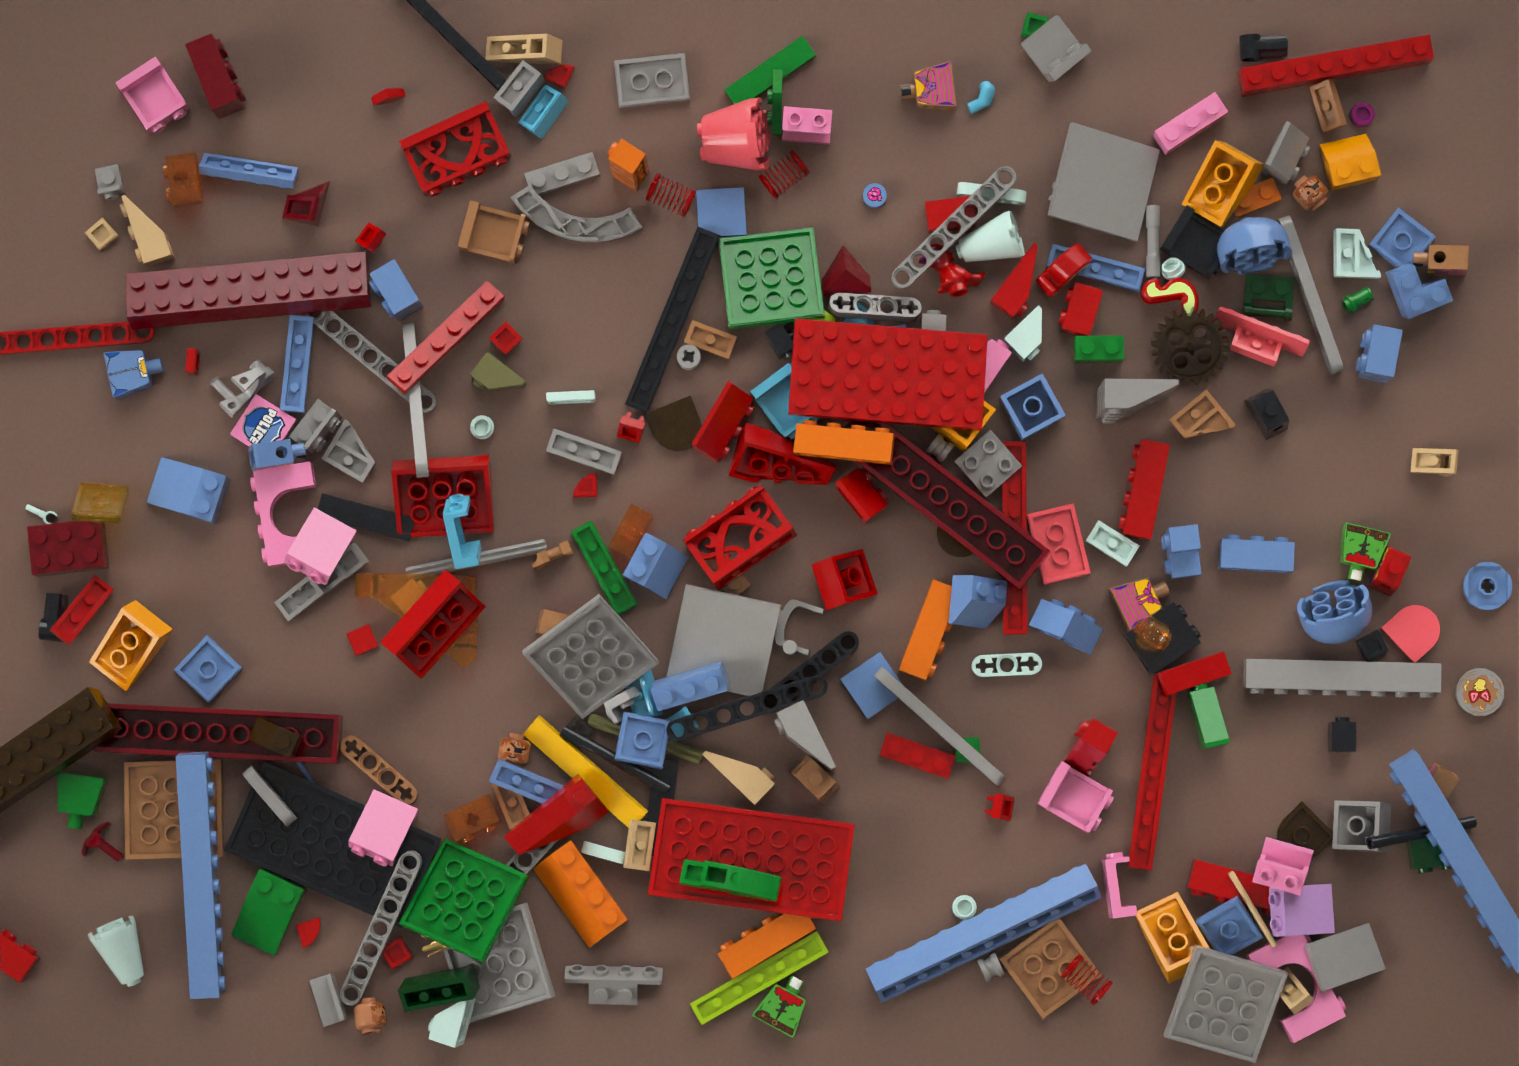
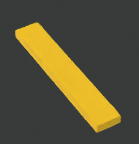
[523,715,648,828]

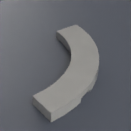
[510,184,643,242]

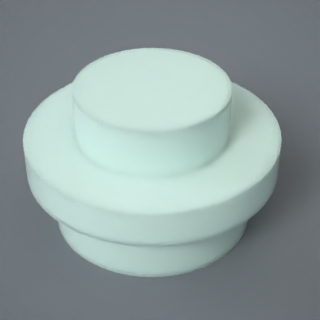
[1161,258,1185,280]
[470,415,494,440]
[952,895,977,920]

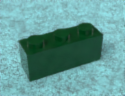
[397,965,480,1012]

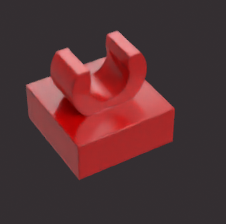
[617,412,645,444]
[984,793,1015,821]

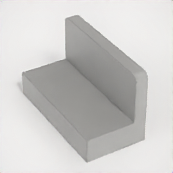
[493,60,545,118]
[309,973,348,1027]

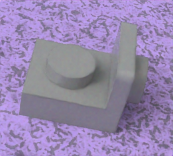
[94,164,125,200]
[603,686,640,724]

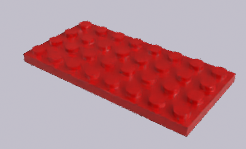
[788,318,988,431]
[648,798,855,922]

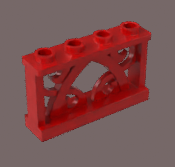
[399,101,512,197]
[683,485,797,591]

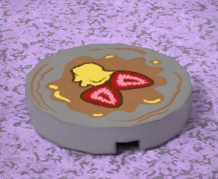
[1455,668,1504,716]

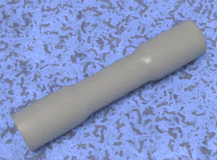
[1146,205,1161,278]

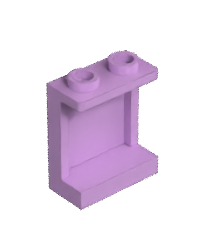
[1268,884,1335,937]

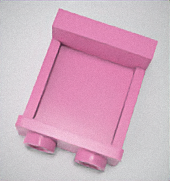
[115,57,190,134]
[782,106,832,145]
[284,507,356,585]
[1037,761,1114,833]
[349,790,418,867]
[1252,837,1314,896]
[1101,852,1137,918]

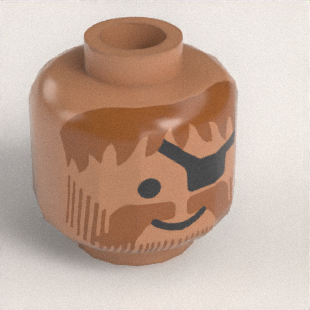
[1293,175,1328,212]
[498,733,531,768]
[354,997,387,1034]

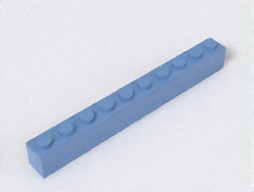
[1388,749,1519,973]
[176,752,226,999]
[866,864,1102,1003]

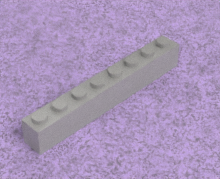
[1243,659,1441,698]

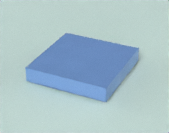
[696,187,747,237]
[1368,207,1436,268]
[174,635,243,703]
[840,652,903,719]
[614,712,670,769]
[1196,896,1264,955]

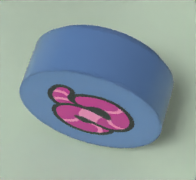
[863,183,887,208]

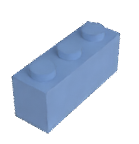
[1218,535,1295,573]
[650,661,729,711]

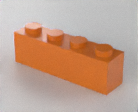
[607,138,649,192]
[793,420,895,465]
[898,579,952,681]
[717,914,816,979]

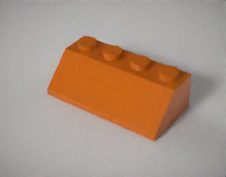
[533,840,629,948]

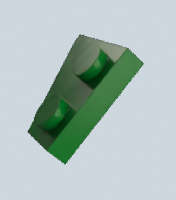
[767,69,782,135]

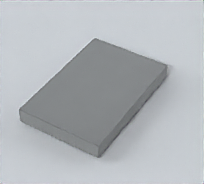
[614,53,690,109]
[1304,923,1386,992]

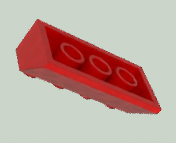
[380,570,486,679]

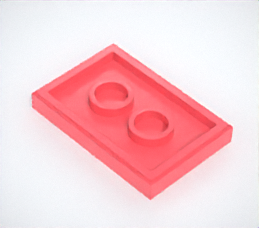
[1027,503,1091,585]

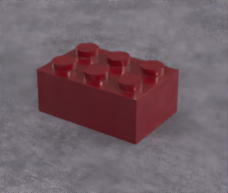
[185,33,246,119]
[27,518,109,577]

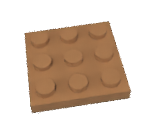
[999,918,1102,1019]

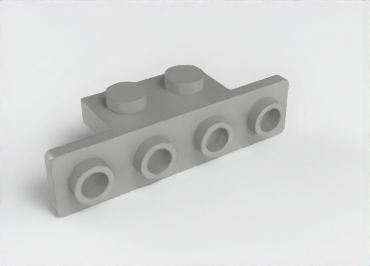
[564,964,663,1005]

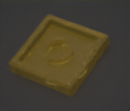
[71,482,129,523]

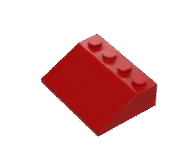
[391,455,494,537]

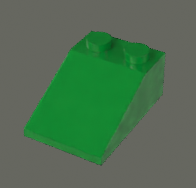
[231,869,307,956]

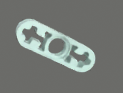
[956,182,1027,205]
[971,653,1042,677]

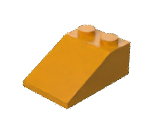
[1182,140,1264,227]
[89,600,173,691]
[1135,892,1210,984]

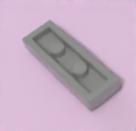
[524,152,600,195]
[546,429,622,475]

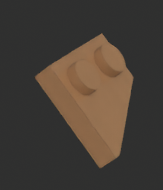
[1168,389,1236,439]

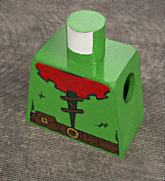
[1340,522,1391,582]
[752,975,806,1038]

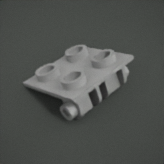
[954,429,1022,497]

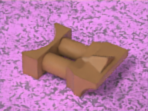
[532,540,574,571]

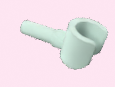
[25,504,58,524]

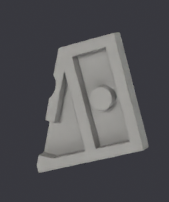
[321,419,376,484]

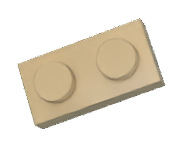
[623,819,656,871]

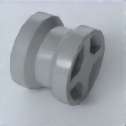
[677,345,701,371]
[925,433,955,464]
[977,953,1005,982]

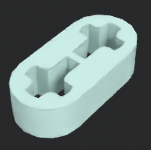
[581,841,625,864]

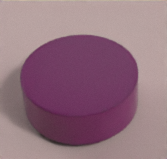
[1350,102,1375,128]

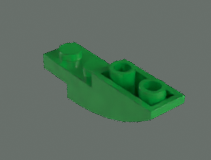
[679,859,782,902]

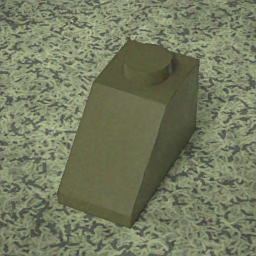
[470,352,527,392]

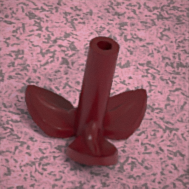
[82,822,123,862]

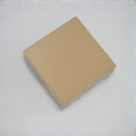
[85,217,119,252]

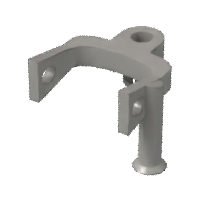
[209,359,276,418]
[775,599,825,656]

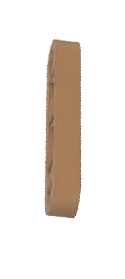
[340,736,418,805]

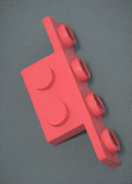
[1213,307,1310,367]

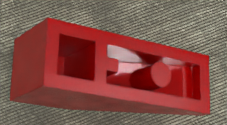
[990,242,1038,320]

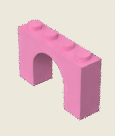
[250,461,317,568]
[1245,935,1346,1043]

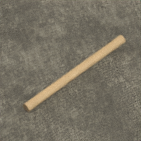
[1228,871,1278,948]

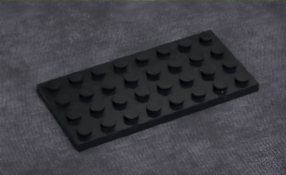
[224,761,442,928]

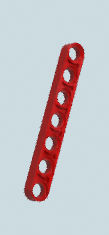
[0,322,155,355]

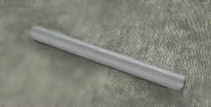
[405,539,547,580]

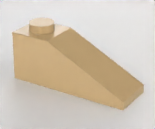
[485,34,563,64]
[702,751,775,805]

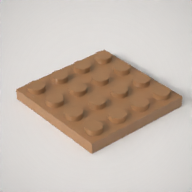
[124,759,224,860]

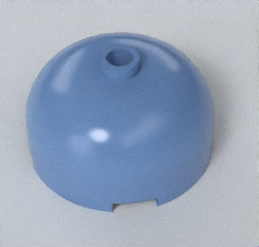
[1217,217,1292,275]
[1297,580,1373,644]

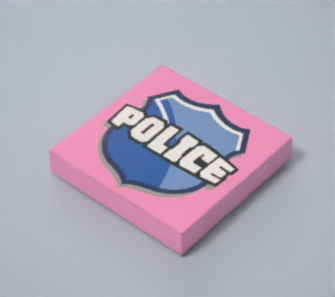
[230,394,297,452]

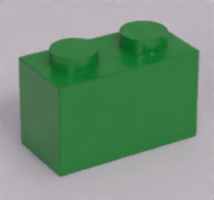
[1073,335,1124,364]

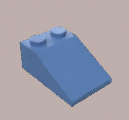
[146,457,230,525]

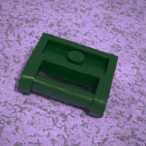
[1243,274,1294,321]

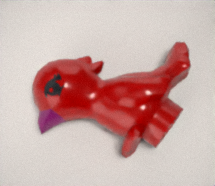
[919,244,985,298]

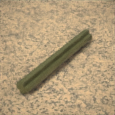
[588,714,703,764]

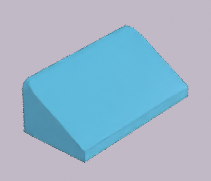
[518,84,569,139]
[626,670,663,717]

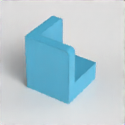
[666,706,699,737]

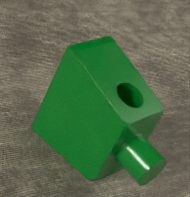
[57,772,108,830]

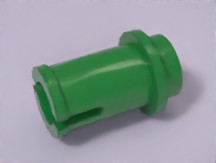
[1341,287,1374,313]

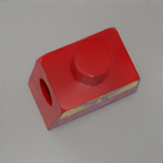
[1368,545,1411,596]

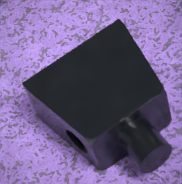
[1244,389,1289,440]

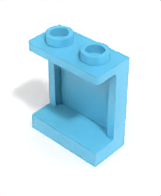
[750,363,821,440]
[443,494,482,569]

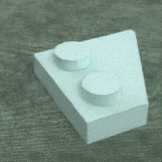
[1333,228,1381,279]

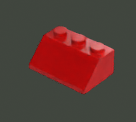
[692,381,755,463]

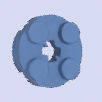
[1462,562,1512,611]

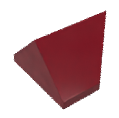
[282,181,330,227]
[822,245,871,296]

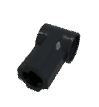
[1239,34,1288,62]
[38,593,68,642]

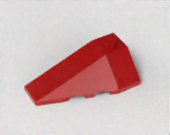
[728,423,836,485]
[503,774,609,855]

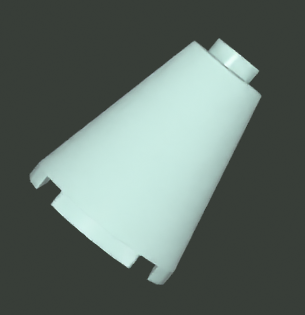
[956,211,1025,262]
[88,916,144,987]

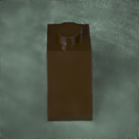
[248,717,303,758]

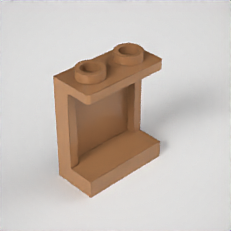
[458,200,530,264]

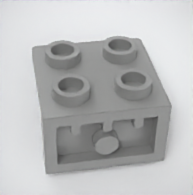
[1021,15,1092,82]
[289,399,342,455]

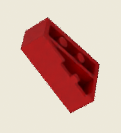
[1064,718,1118,777]

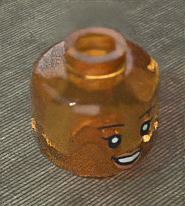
[1134,616,1172,652]

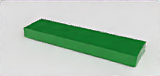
[724,36,816,104]
[571,520,638,615]

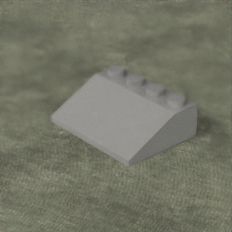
[1096,379,1179,424]
[775,700,836,771]

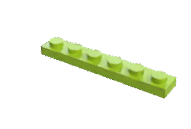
[690,931,829,1025]

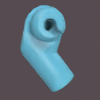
[967,81,995,114]

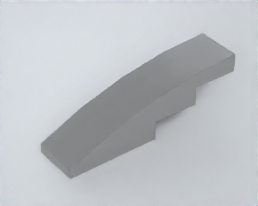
[274,542,369,622]

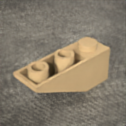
[120,195,175,267]

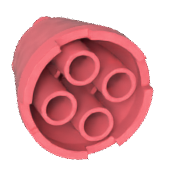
[697,98,771,171]

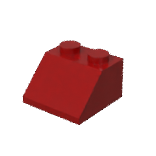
[835,467,888,525]
[811,549,878,611]

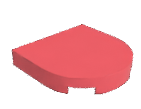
[1381,605,1440,663]

